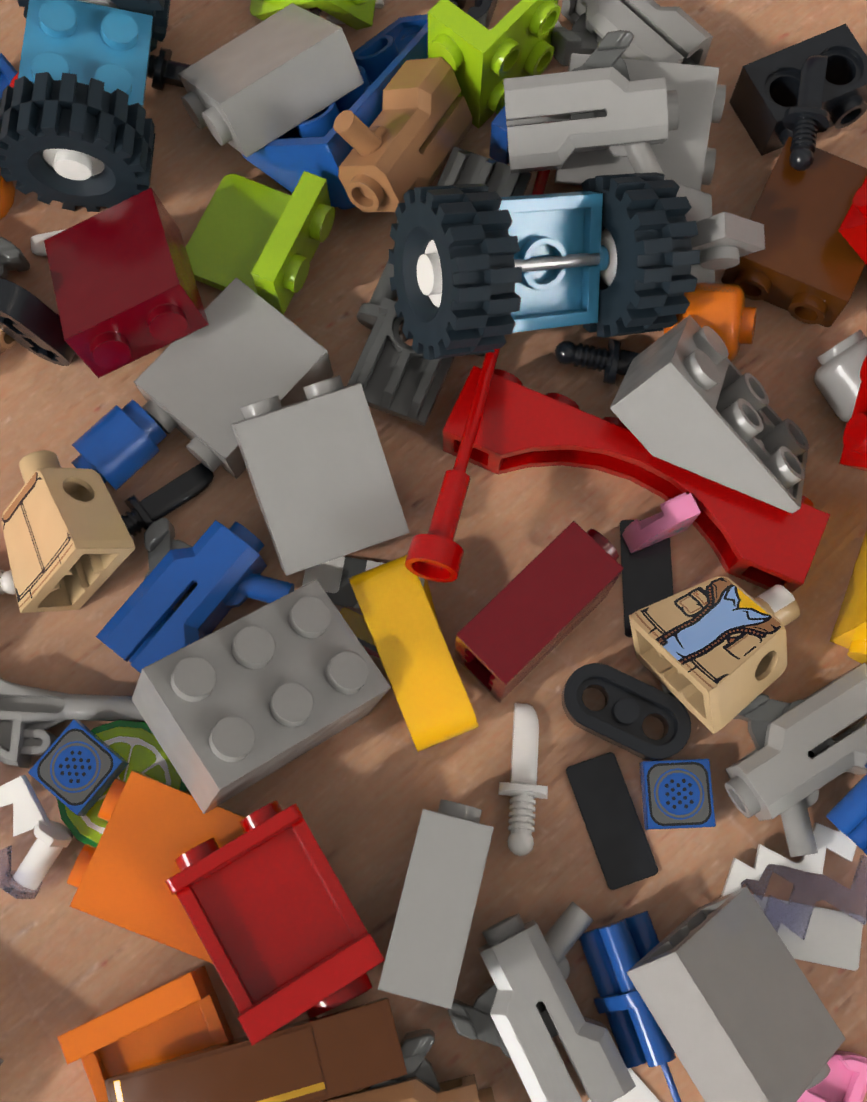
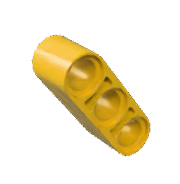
[348,555,479,752]

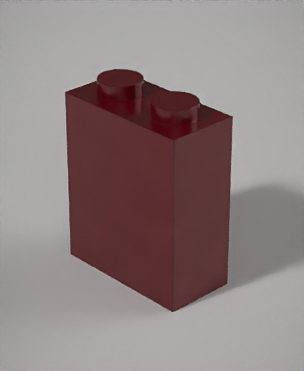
[44,188,209,378]
[455,521,624,703]

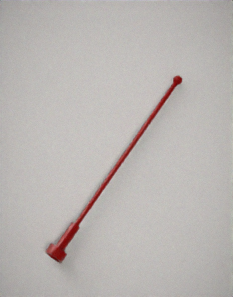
[405,170,550,583]

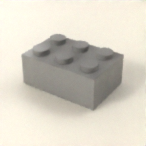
[131,579,391,814]

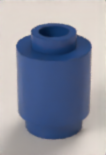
[71,399,167,490]

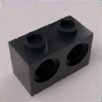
[729,24,867,156]

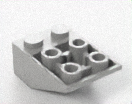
[610,315,809,513]

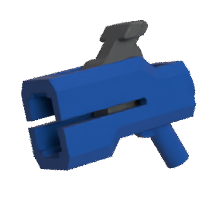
[96,517,294,673]

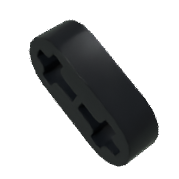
[0,278,76,366]

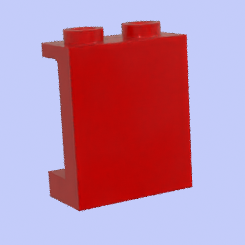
[165,800,385,1046]

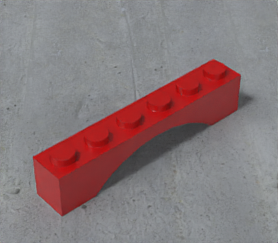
[443,365,830,593]

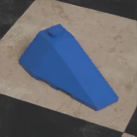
[241,14,428,210]

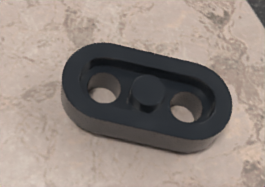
[562,663,691,761]

